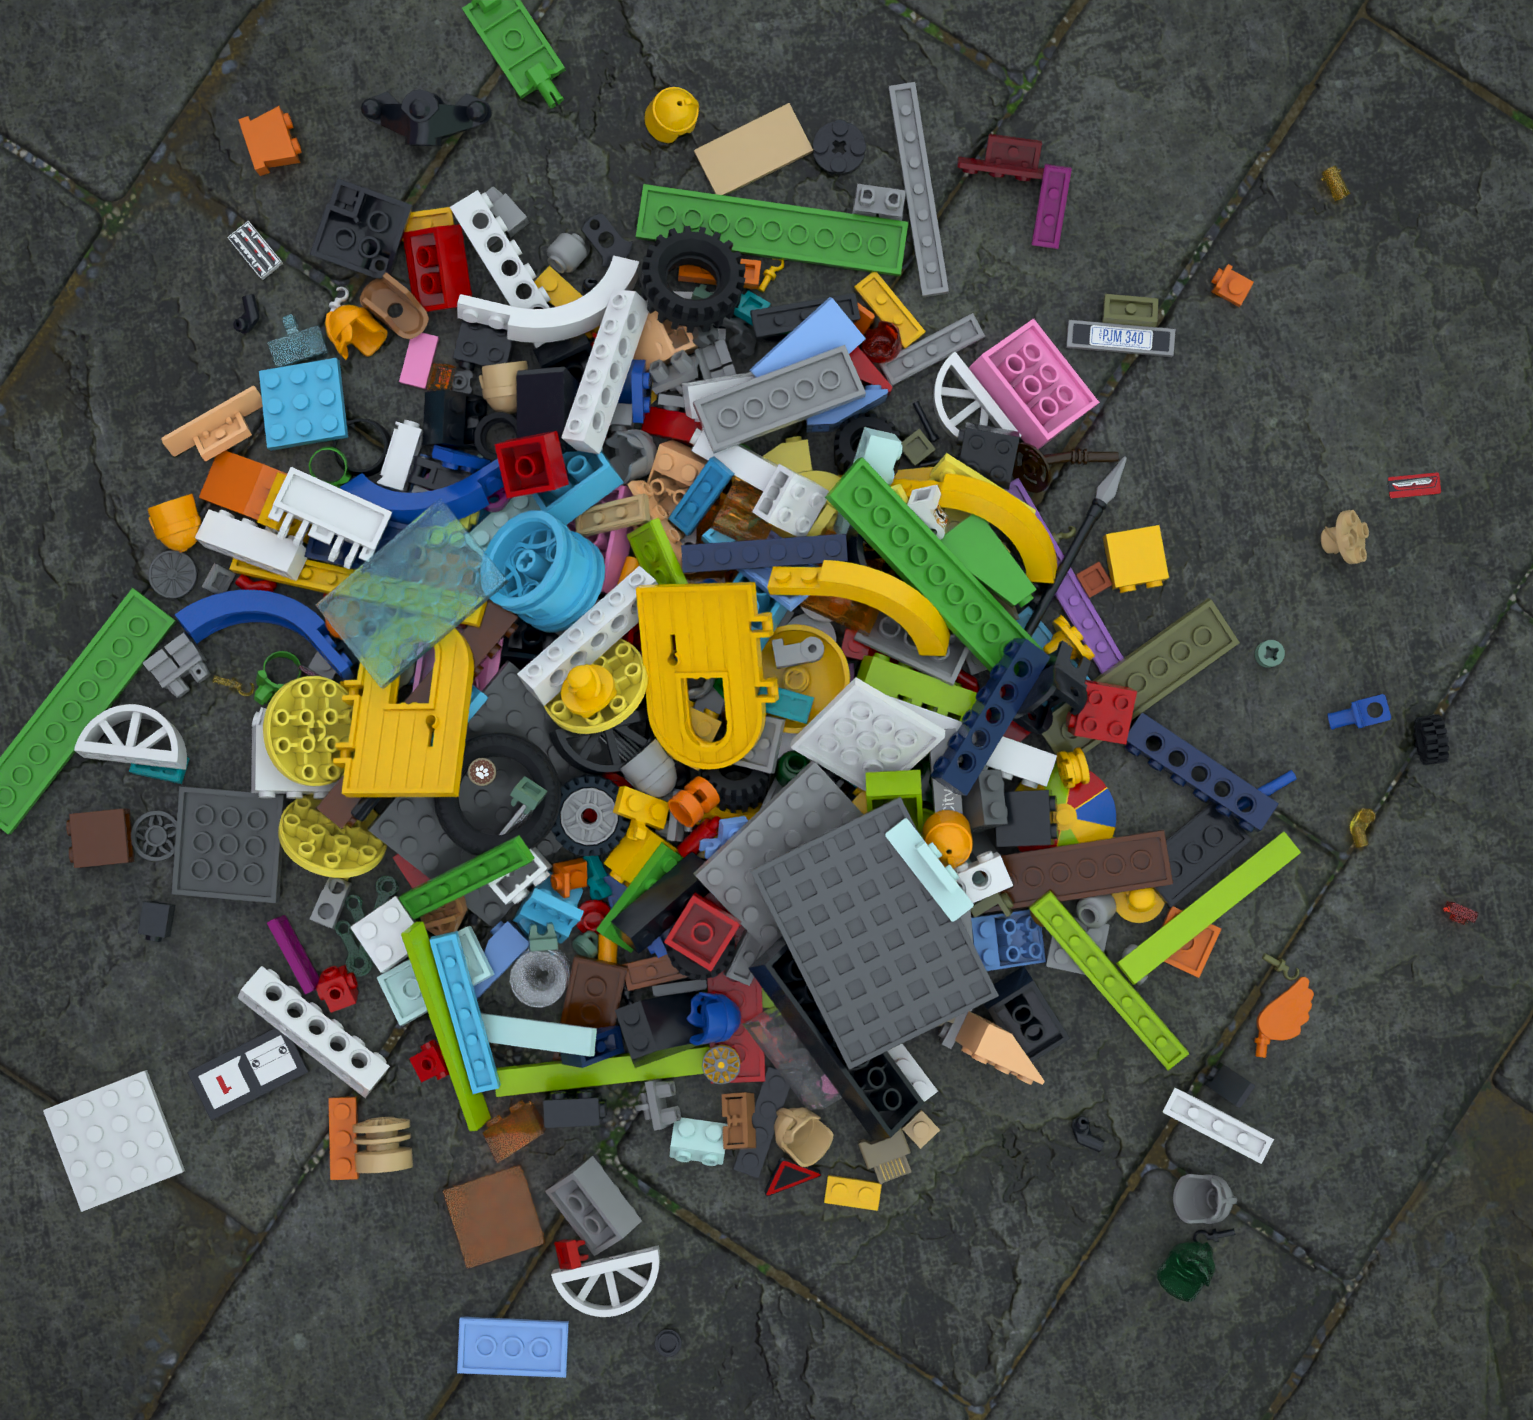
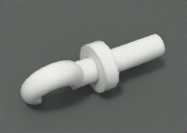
[329,287,349,312]

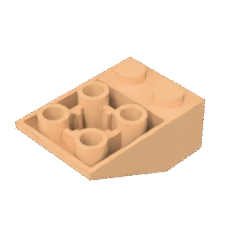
[633,311,698,372]
[647,440,708,539]
[955,1011,1045,1085]

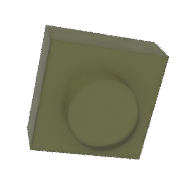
[901,429,936,467]

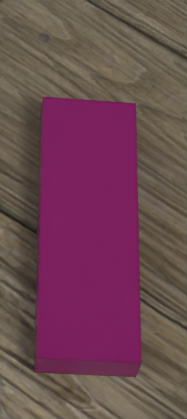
[1031,164,1072,249]
[267,915,319,994]

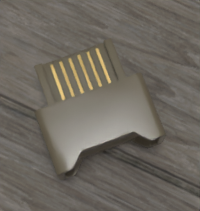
[857,1128,912,1184]

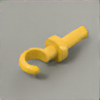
[758,258,785,293]

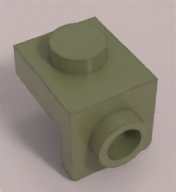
[971,892,1014,918]

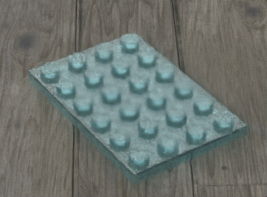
[316,498,509,689]

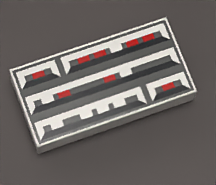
[228,221,283,280]

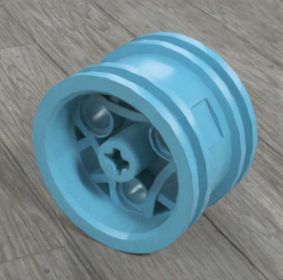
[481,510,605,632]

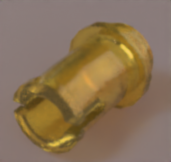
[1321,165,1351,202]

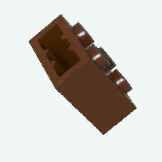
[66,808,134,868]

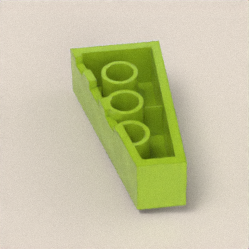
[857,653,977,721]

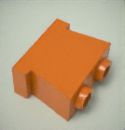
[238,106,302,176]

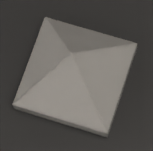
[202,563,236,594]

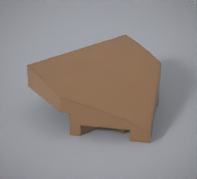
[420,896,467,936]

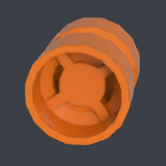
[668,776,720,828]

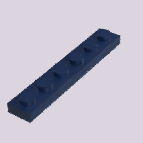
[681,534,848,573]

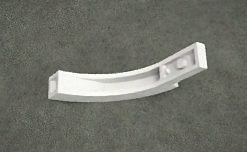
[457,255,639,343]

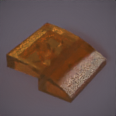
[711,478,773,541]

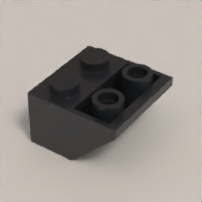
[422,389,487,450]

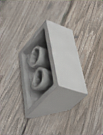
[545,1156,642,1256]

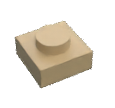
[902,1110,940,1149]

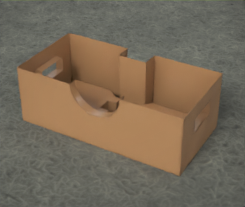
[722,1092,756,1150]

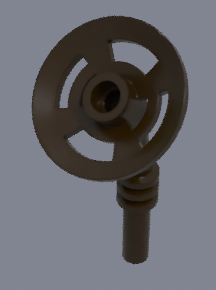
[1012,442,1119,493]

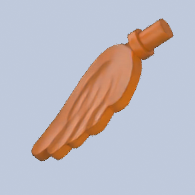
[1254,976,1314,1058]

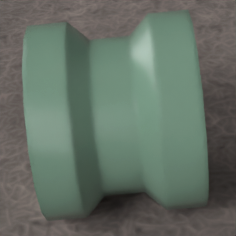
[1254,640,1285,668]

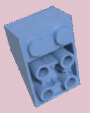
[806,385,888,433]
[971,909,1046,971]

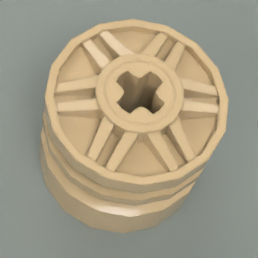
[352,1117,413,1173]

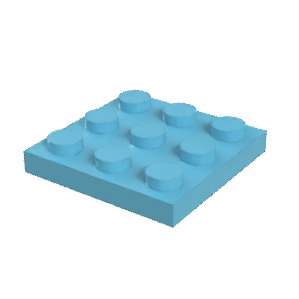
[259,358,348,451]

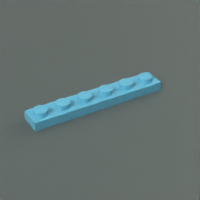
[429,931,501,1094]

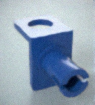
[1328,694,1391,730]

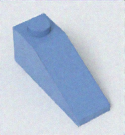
[473,920,529,999]

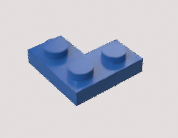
[432,445,490,473]

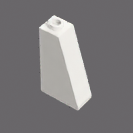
[689,428,778,491]

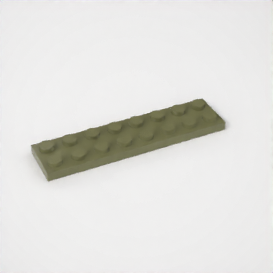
[1041,598,1240,755]

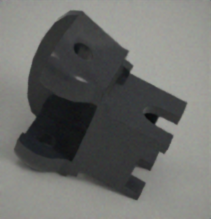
[1013,640,1091,734]

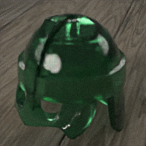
[1157,1241,1215,1302]

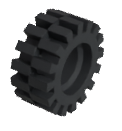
[1414,714,1449,765]

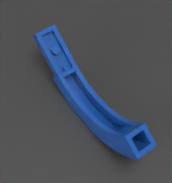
[340,459,504,528]
[175,590,354,681]

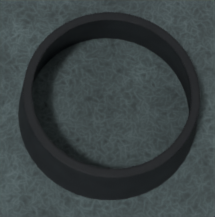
[333,419,391,477]

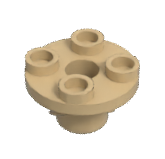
[1321,510,1369,564]

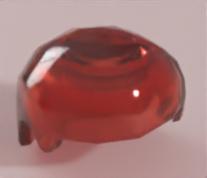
[862,321,902,363]

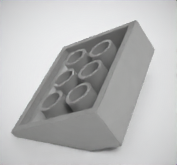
[854,571,969,686]

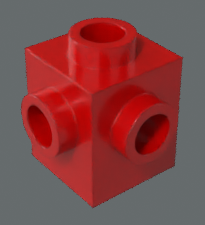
[316,965,359,1013]
[409,1039,449,1083]

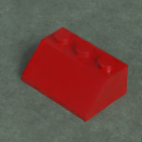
[403,224,472,312]

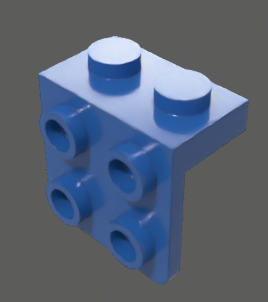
[618,359,651,423]

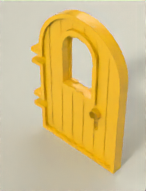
[636,582,779,769]
[333,615,474,797]

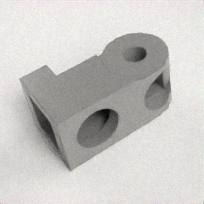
[772,637,824,669]
[310,877,352,930]

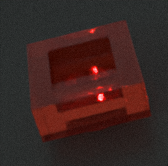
[1443,901,1479,925]

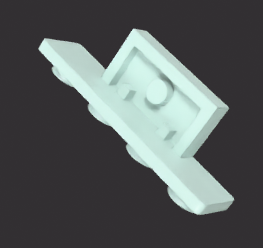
[885,818,974,922]

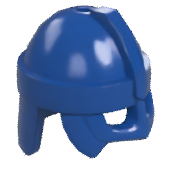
[687,992,741,1046]

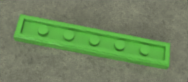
[398,835,535,920]

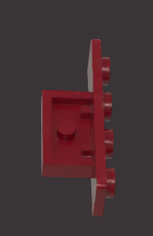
[957,134,1044,182]

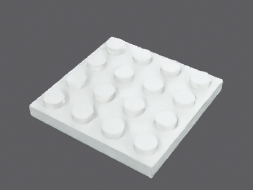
[790,677,945,791]
[43,1070,185,1212]

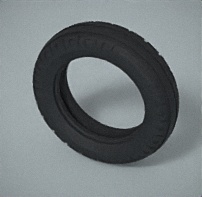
[434,732,561,856]

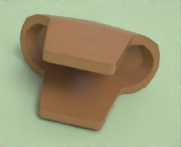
[359,272,429,339]

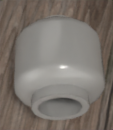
[547,233,587,273]
[1076,894,1116,928]

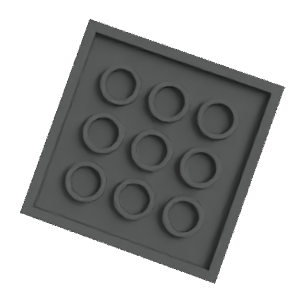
[172,786,287,903]

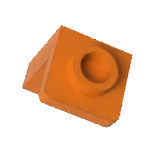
[1211,264,1254,307]
[550,858,587,898]

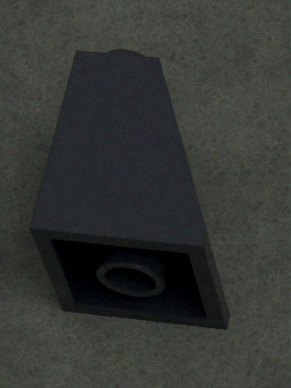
[516,367,580,454]

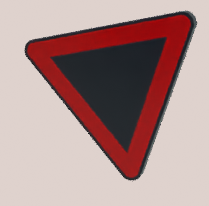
[764,1157,821,1196]

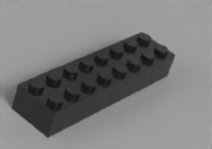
[748,936,924,1140]

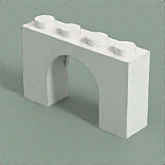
[251,725,341,799]

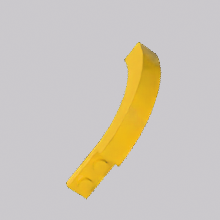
[890,473,1058,583]
[767,560,951,656]

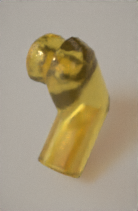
[1349,808,1376,848]

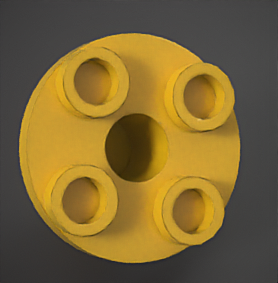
[1043,615,1095,660]
[561,664,617,718]
[1111,888,1165,923]

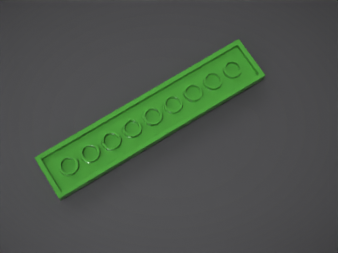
[636,184,908,276]
[825,457,1044,675]
[0,588,177,834]

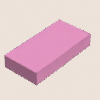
[399,333,439,390]

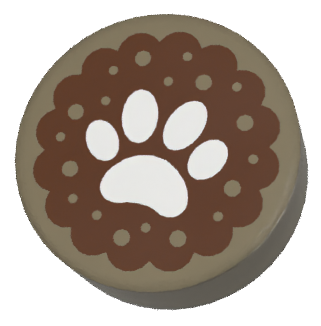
[468,758,497,786]

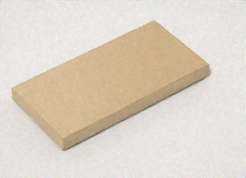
[694,103,813,196]

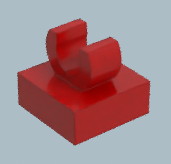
[554,1239,589,1270]

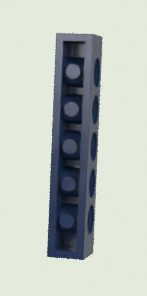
[930,638,1050,796]
[1125,713,1279,833]

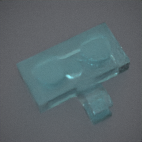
[268,314,328,368]

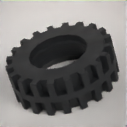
[639,226,746,333]

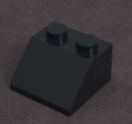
[533,333,592,383]

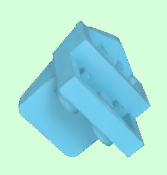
[513,871,584,944]

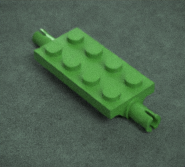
[462,0,566,109]

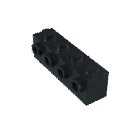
[611,852,710,954]

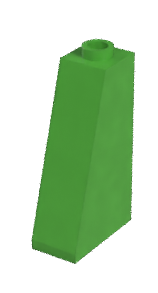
[941,514,1037,608]

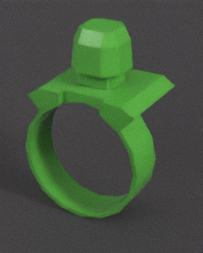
[309,447,352,488]
[254,651,301,705]

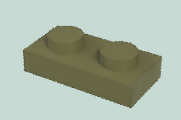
[1102,294,1158,327]

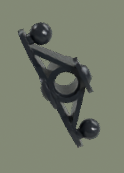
[361,89,492,146]

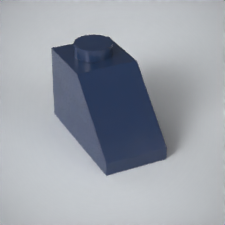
[560,1025,624,1068]

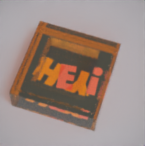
[426,363,456,391]

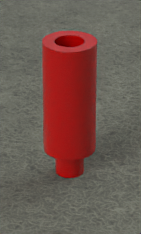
[677,816,721,858]

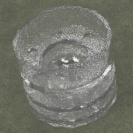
[510,949,571,1008]

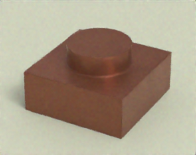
[1075,562,1113,598]

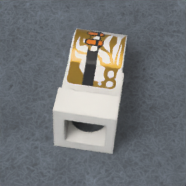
[907,485,949,540]

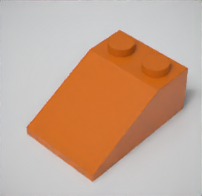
[199,450,287,521]

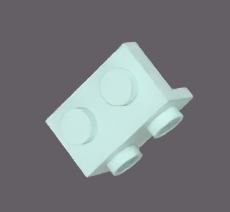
[670,1118,728,1166]

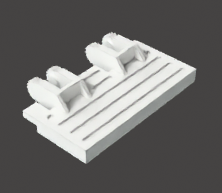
[268,467,392,569]

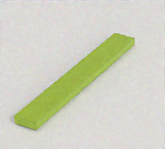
[1116,832,1301,985]
[1029,890,1189,1070]
[401,921,491,1131]
[495,1044,710,1097]

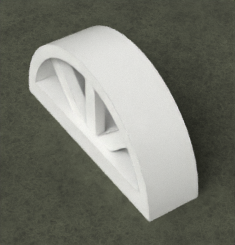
[933,352,1022,442]
[74,704,187,770]
[1162,1088,1274,1164]
[551,1245,660,1317]

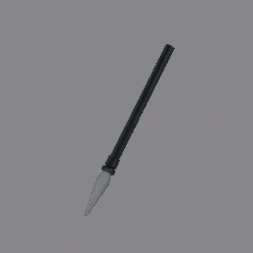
[1024,457,1127,637]

